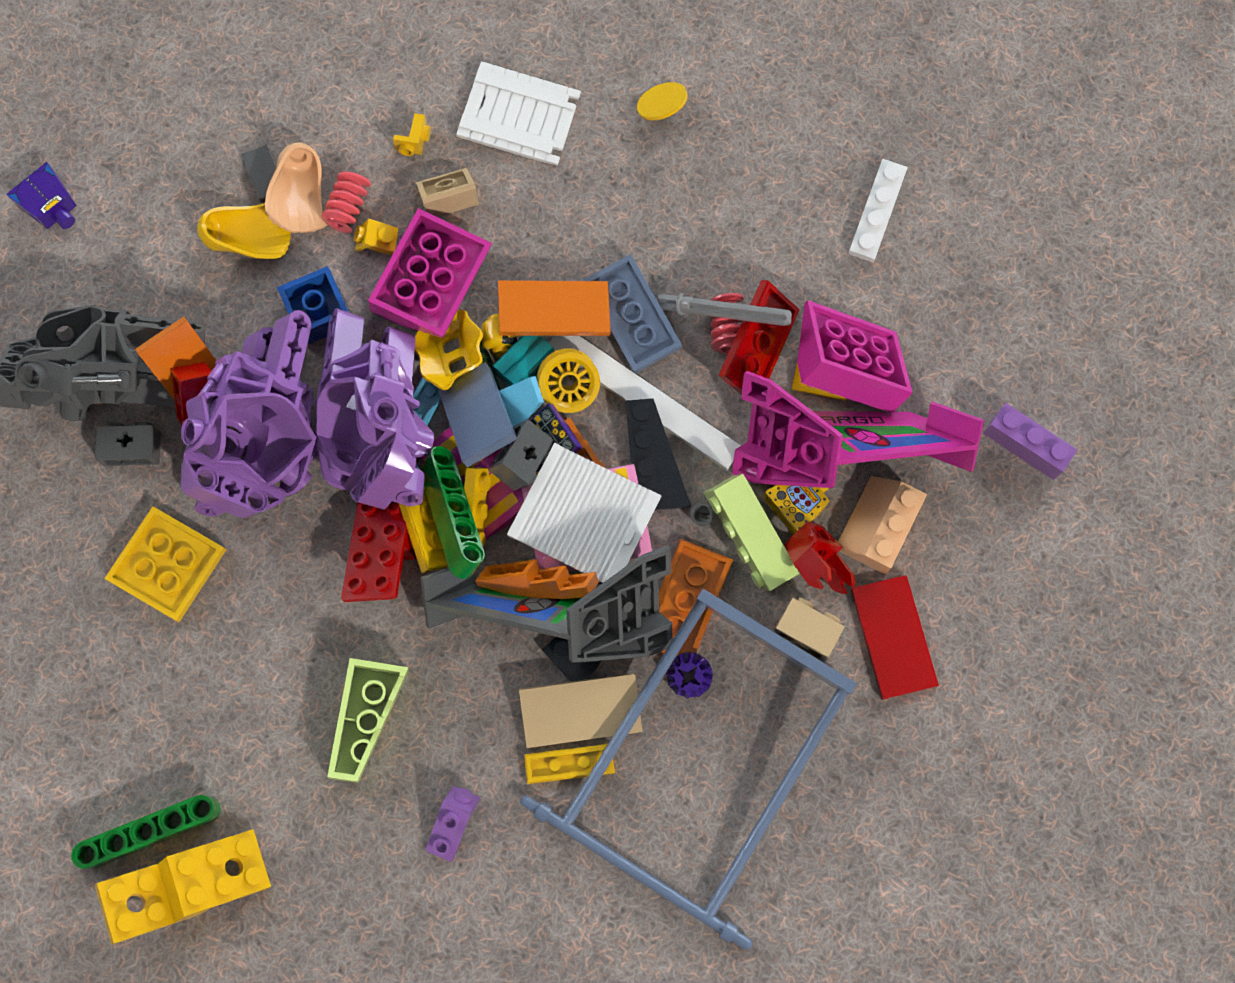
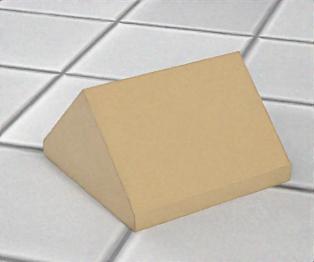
[416,168,479,217]

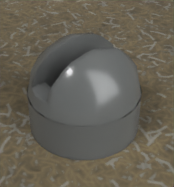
[691,503,714,526]

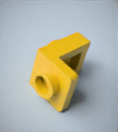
[393,113,431,156]
[353,218,398,255]

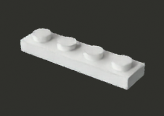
[848,159,908,263]

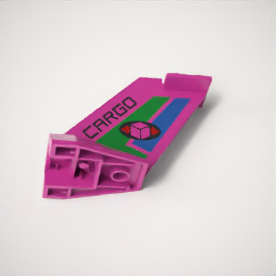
[732,371,984,488]

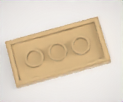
[519,673,643,748]

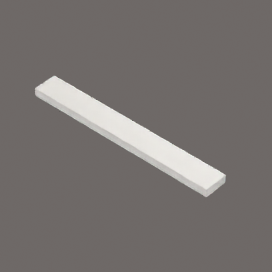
[549,336,741,471]

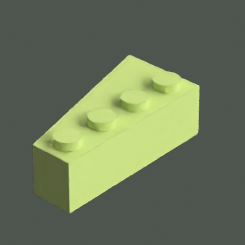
[703,474,799,591]
[327,658,408,783]

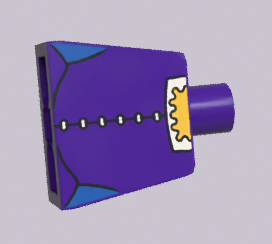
[6,162,77,229]

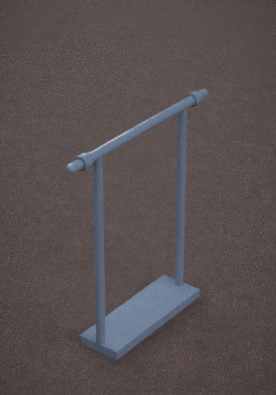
[520,589,857,950]

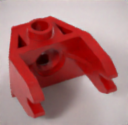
[784,521,855,595]

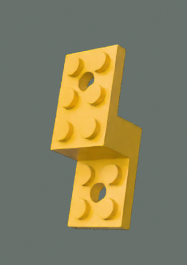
[94,829,271,945]

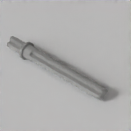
[657,293,792,326]

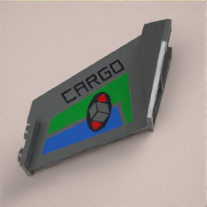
[420,546,673,663]

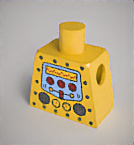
[763,485,830,535]

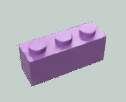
[983,403,1077,480]

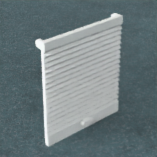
[507,443,661,583]

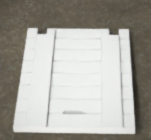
[456,61,581,166]

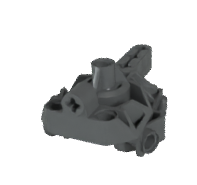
[0,305,205,421]

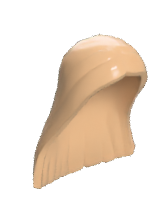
[265,142,327,233]

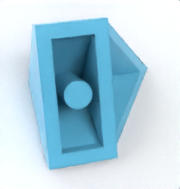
[499,376,544,426]

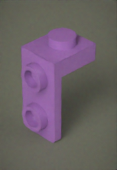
[426,786,481,862]

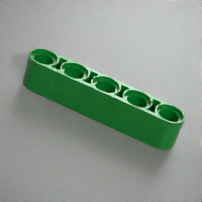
[419,446,485,579]
[71,795,221,869]

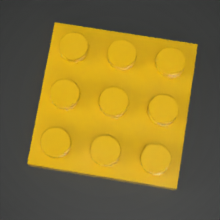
[104,507,226,622]

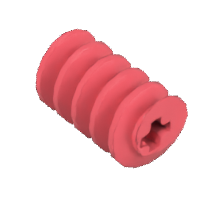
[321,172,371,233]
[710,293,744,354]

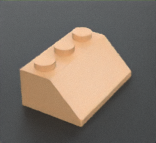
[838,476,927,574]

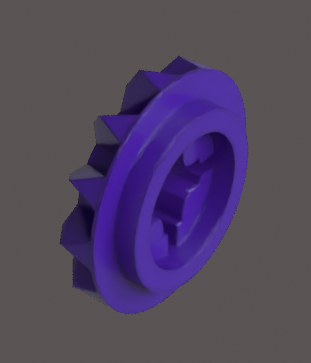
[666,652,713,699]

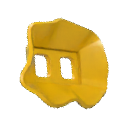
[414,309,483,390]

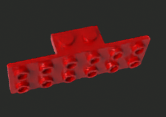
[341,457,418,602]

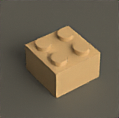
[773,598,845,662]

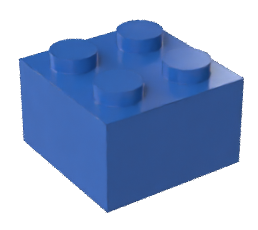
[277,266,349,345]

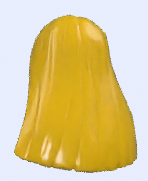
[197,203,291,259]

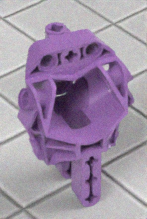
[314,308,434,510]
[180,310,318,518]

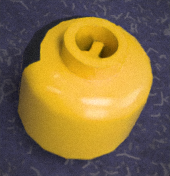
[481,314,517,357]

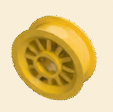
[537,348,600,413]

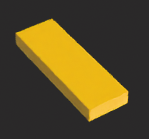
[524,744,615,784]

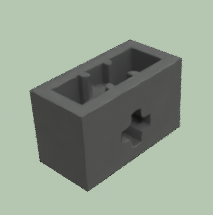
[488,419,553,491]
[95,422,161,466]

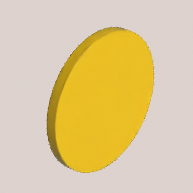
[637,82,688,120]

